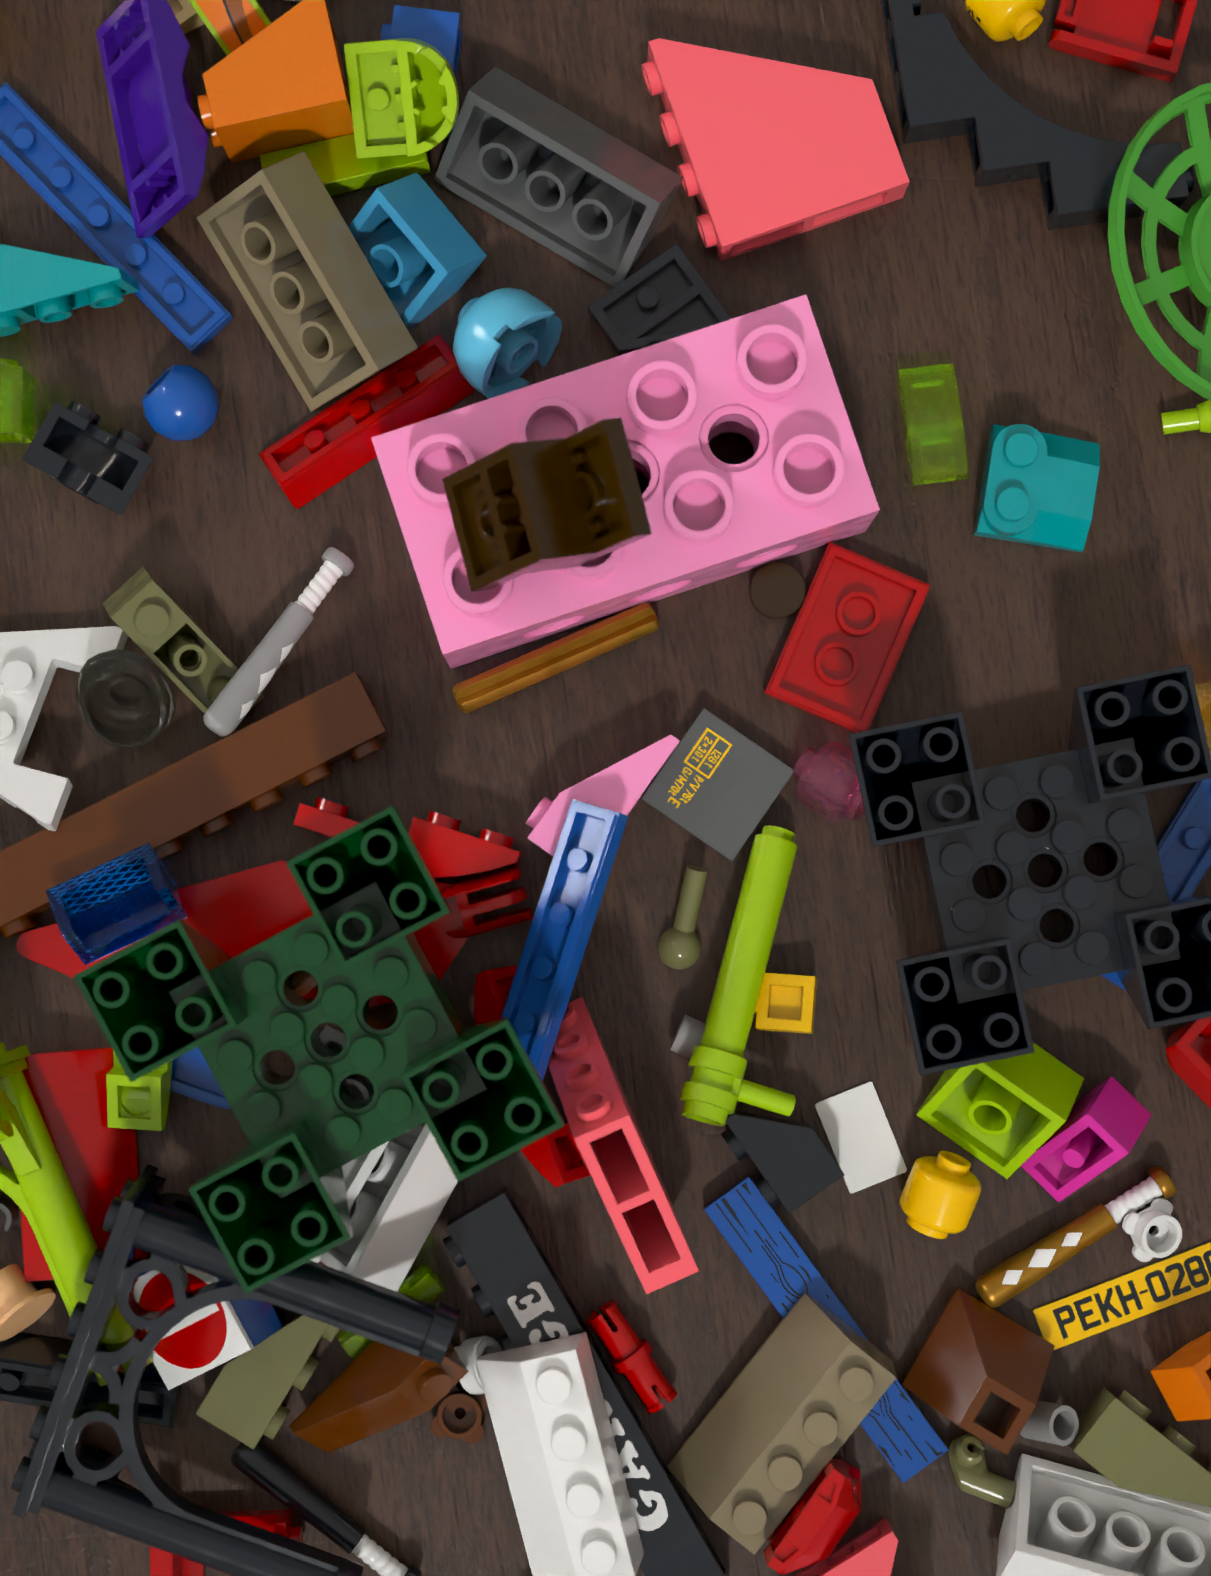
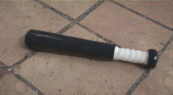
[231,1441,422,1576]

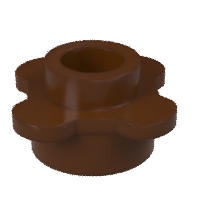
[430,1385,488,1444]

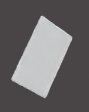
[815,1082,907,1194]

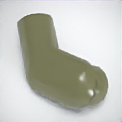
[948,1434,1016,1509]

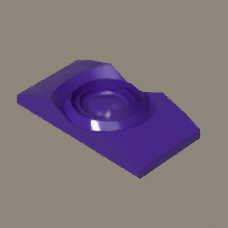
[96,0,208,238]

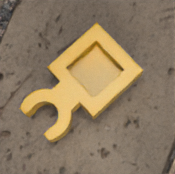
[755,973,817,1034]

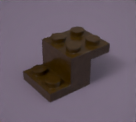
[442,418,652,592]

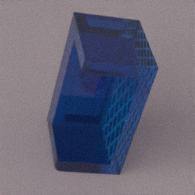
[46,842,188,965]

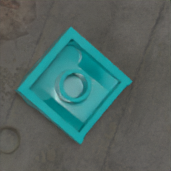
[973,424,1100,553]

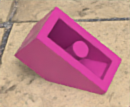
[1021,1076,1152,1203]

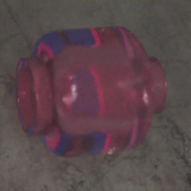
[793,741,864,824]

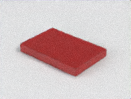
[764,542,930,733]

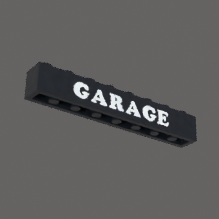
[443,1187,730,1576]

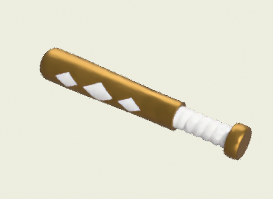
[976,1165,1177,1308]

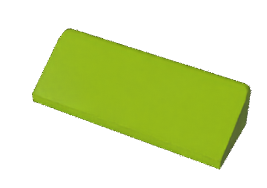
[260,133,431,196]

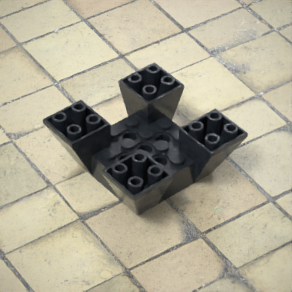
[848,664,1211,1075]

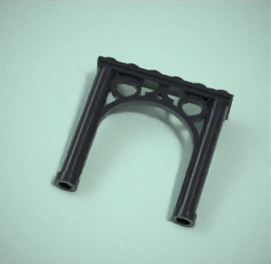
[11,1164,461,1576]

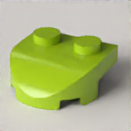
[344,38,459,159]

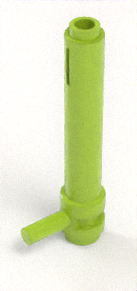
[679,825,798,1126]

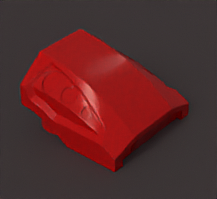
[763,1457,862,1575]

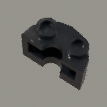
[22,400,154,515]

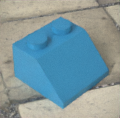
[348,173,487,331]

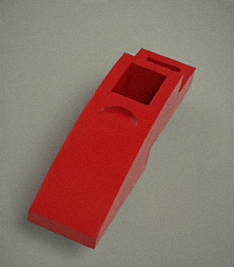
[293,797,522,879]

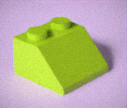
[916,1042,1084,1179]

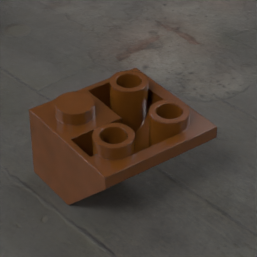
[900,1286,1055,1455]

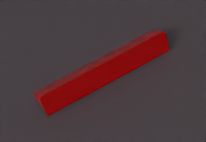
[259,333,475,509]

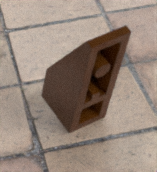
[289,1341,469,1453]

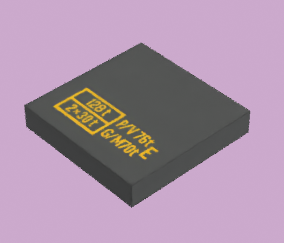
[641,708,795,862]

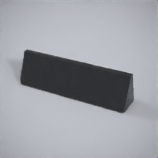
[0,1332,182,1428]

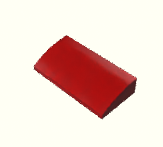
[20,1047,145,1282]

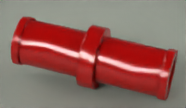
[585,1300,678,1414]

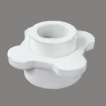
[1122,1198,1182,1262]

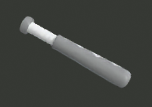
[203,547,355,737]

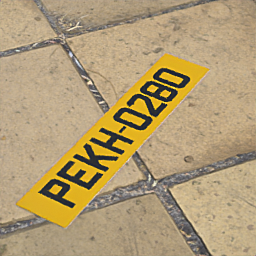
[1033,1242,1211,1350]

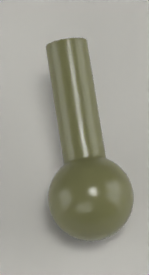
[658,865,708,970]

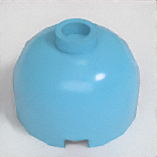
[453,287,562,399]

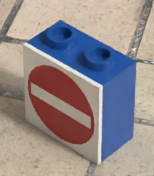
[133,1265,283,1390]

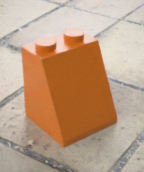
[197,0,354,163]

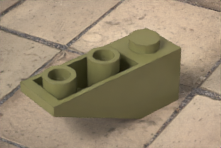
[102,567,265,714]
[196,1313,340,1450]
[1068,1387,1211,1507]

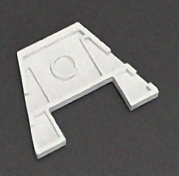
[0,626,128,832]

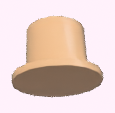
[0,1264,56,1341]

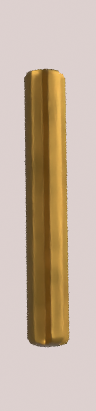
[452,602,659,713]

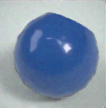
[142,364,220,441]

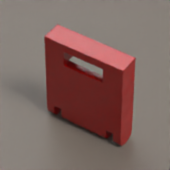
[1048,0,1198,83]

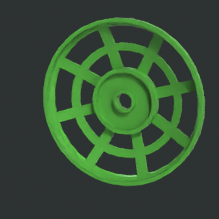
[1108,82,1211,400]

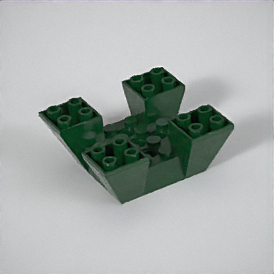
[73,805,565,1294]

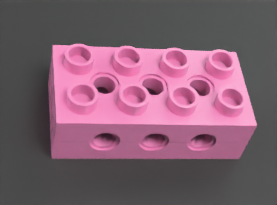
[371,294,880,669]

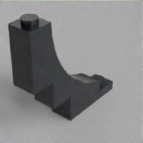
[880,0,1194,230]

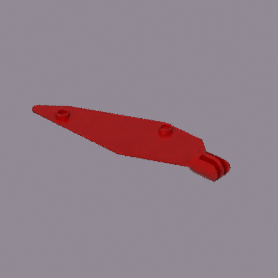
[16,860,533,1008]

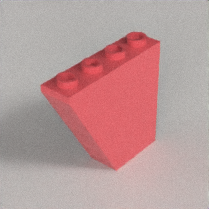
[641,38,910,262]
[548,997,699,1294]

